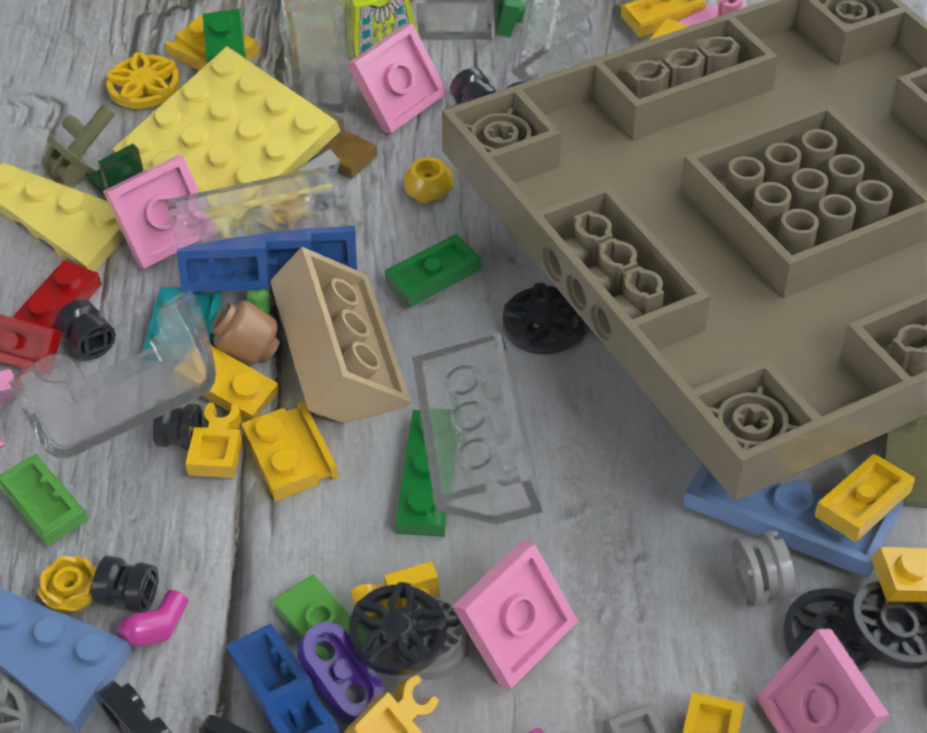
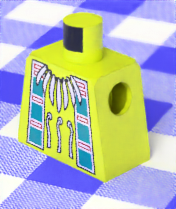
[339,0,420,59]

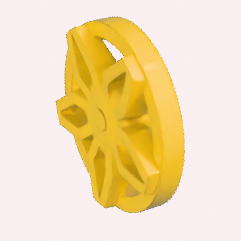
[106,52,180,109]

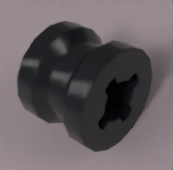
[153,400,203,450]

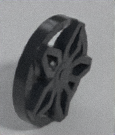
[503,283,586,354]
[847,581,927,670]
[349,582,447,676]
[783,588,882,672]

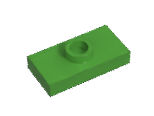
[0,454,88,546]
[272,574,373,661]

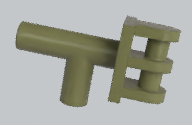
[42,104,115,188]

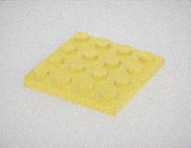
[113,47,340,239]

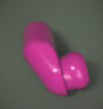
[118,590,189,646]

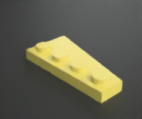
[0,162,125,271]

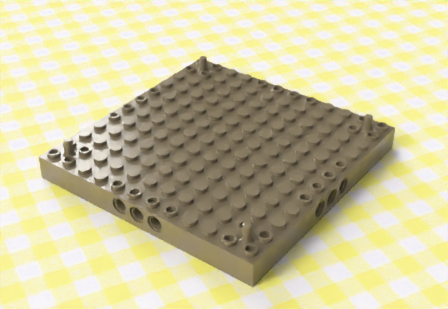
[442,0,927,501]

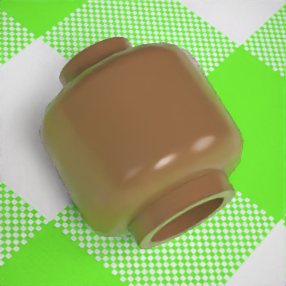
[210,300,280,367]

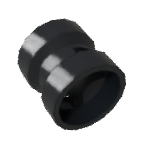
[450,68,497,105]
[55,299,116,360]
[92,555,159,613]

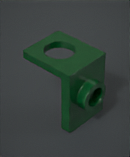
[88,143,144,198]

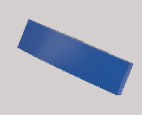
[177,225,357,292]
[225,623,340,733]

